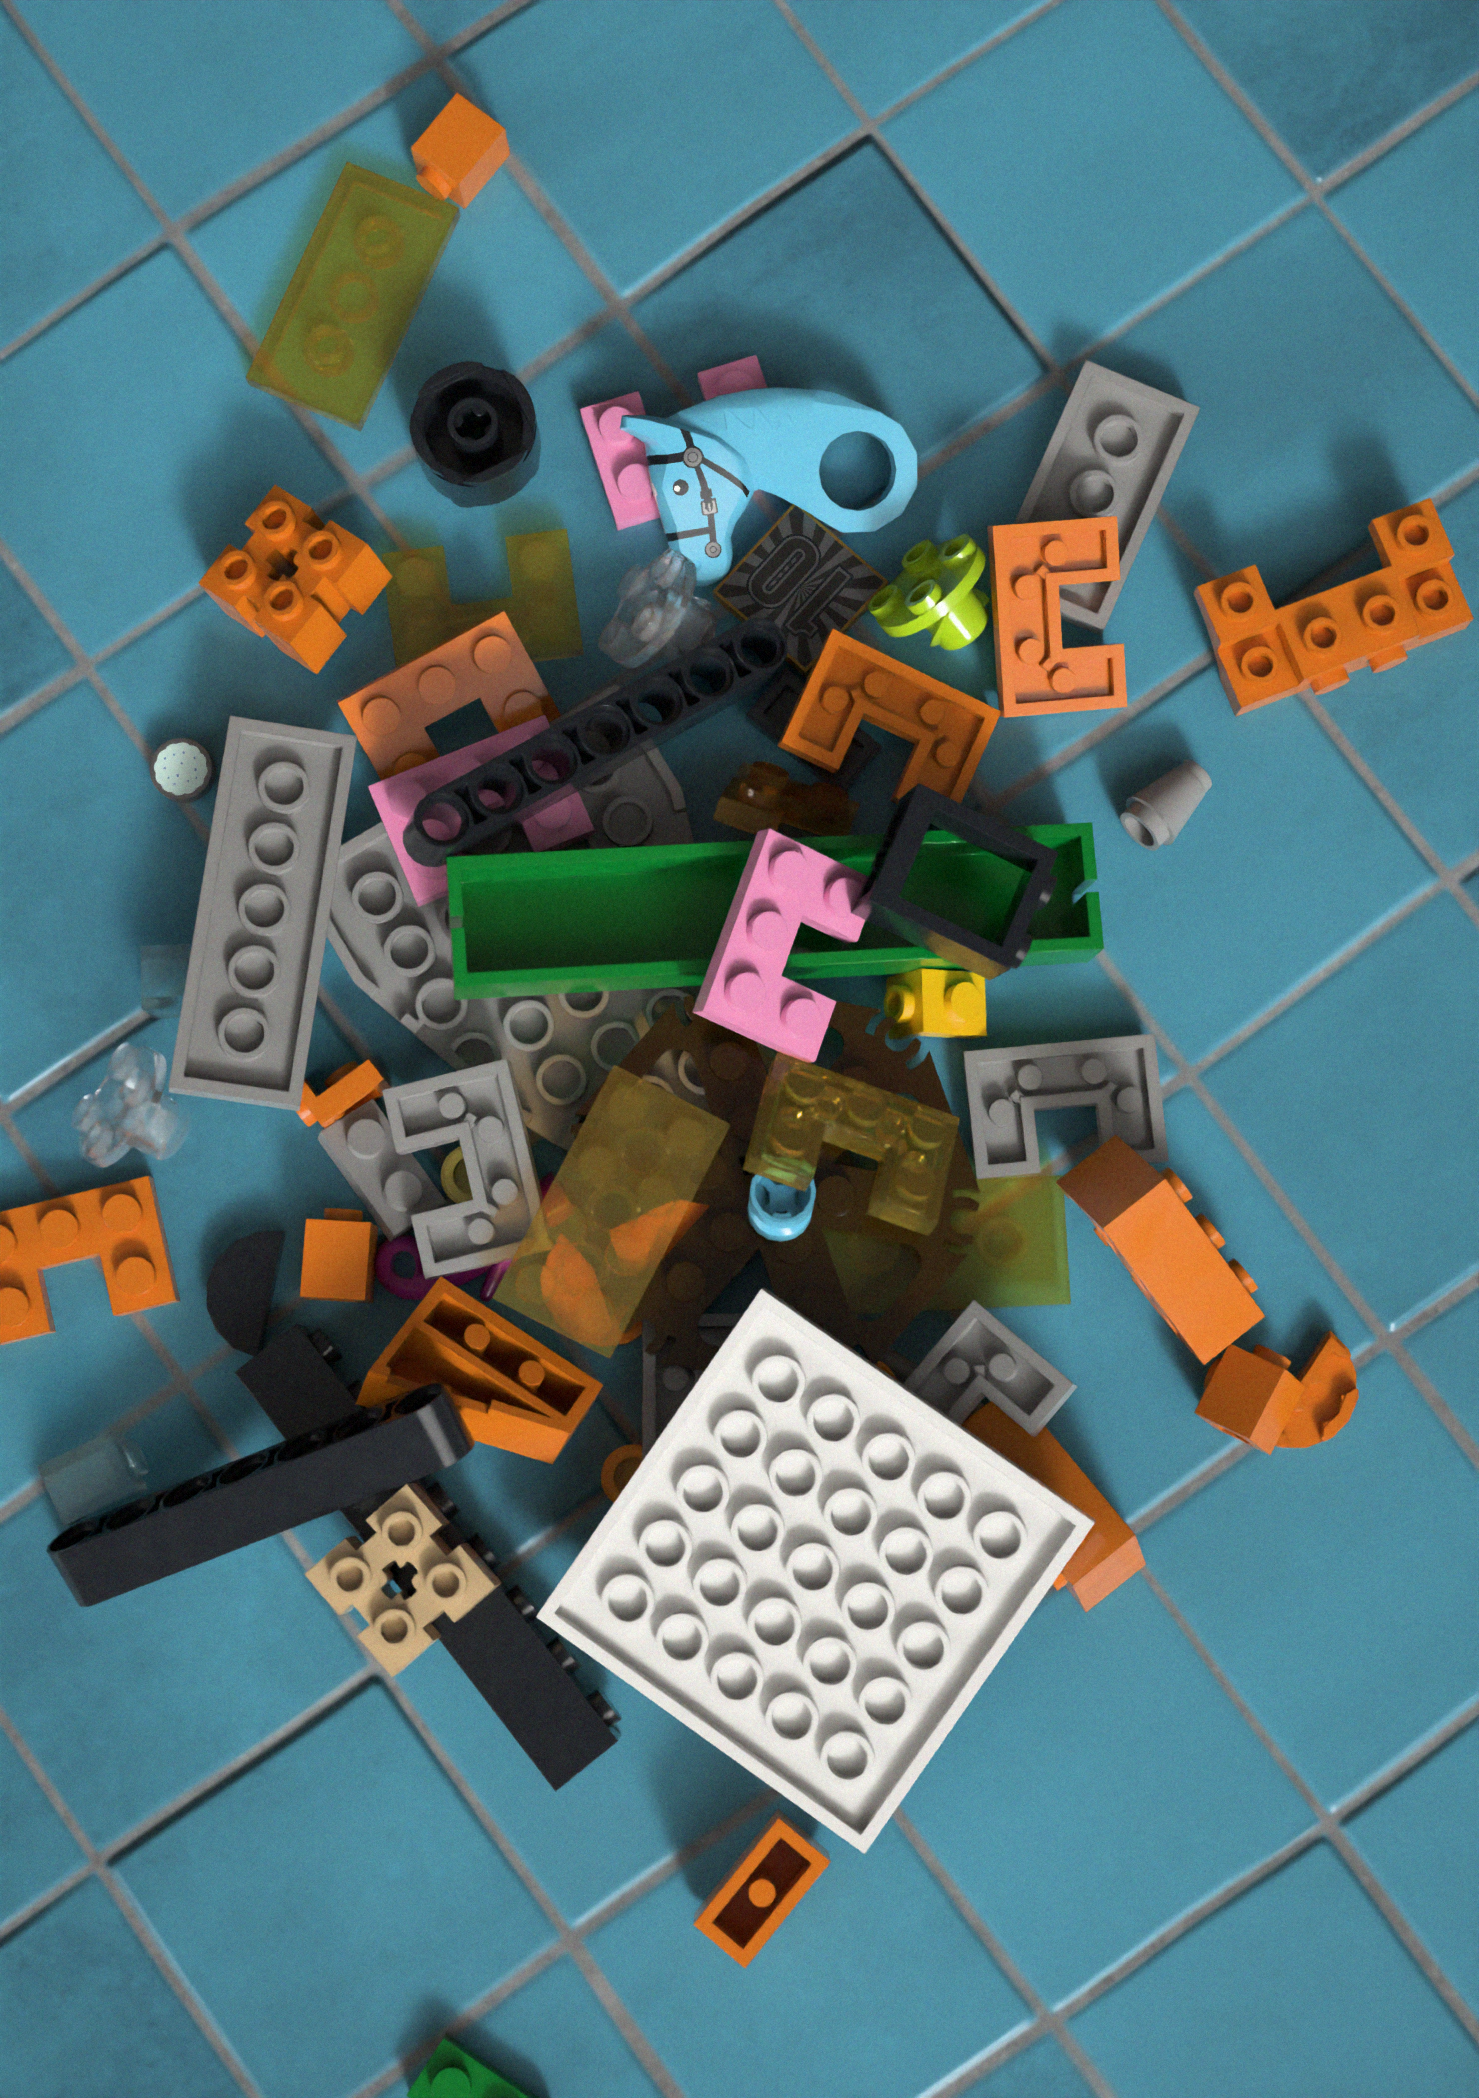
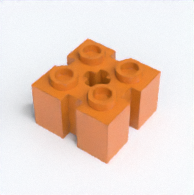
[198,484,393,675]

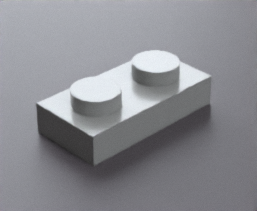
[317,1099,446,1241]

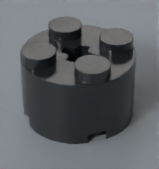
[409,361,541,508]

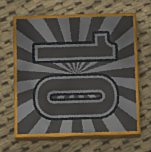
[712,504,889,678]

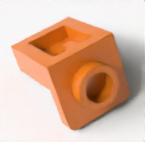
[296,1059,392,1128]

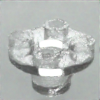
[598,548,717,668]
[71,1043,192,1168]

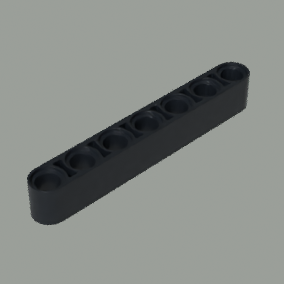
[403,618,788,868]
[46,1382,475,1607]

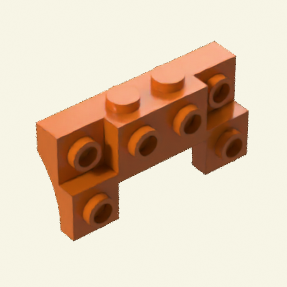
[1194,498,1474,717]

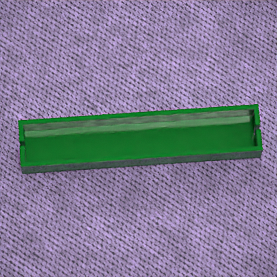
[446,822,1104,1000]

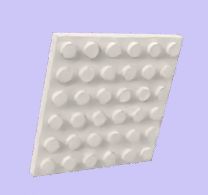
[536,1288,1095,1854]

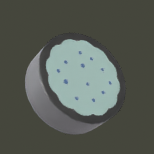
[149,738,216,803]

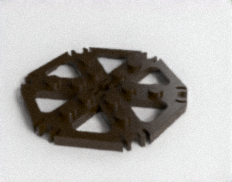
[563,994,980,1371]

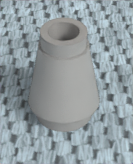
[1120,760,1212,851]

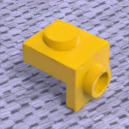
[883,968,987,1040]

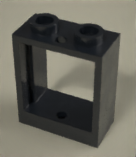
[851,783,1059,980]

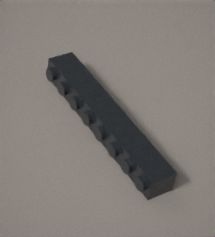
[234,1323,622,1792]

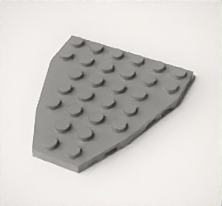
[327,683,719,1160]

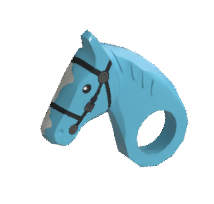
[620,387,917,587]

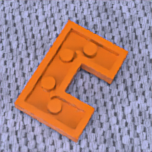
[987,516,1127,718]
[337,610,561,781]
[777,629,1001,804]
[0,1176,181,1346]

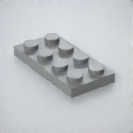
[987,360,1201,636]

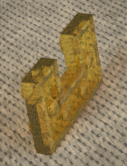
[382,529,584,668]
[743,1052,960,1236]

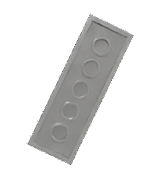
[168,716,357,1111]

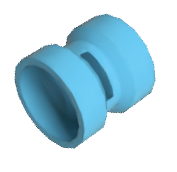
[747,1160,816,1242]

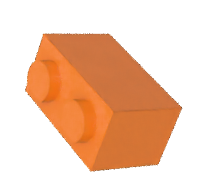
[693,1809,831,1968]

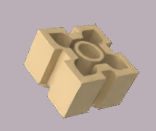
[304,1483,502,1677]

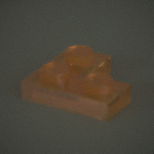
[713,761,861,837]

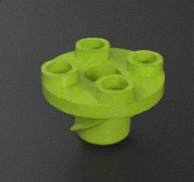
[868,534,990,651]

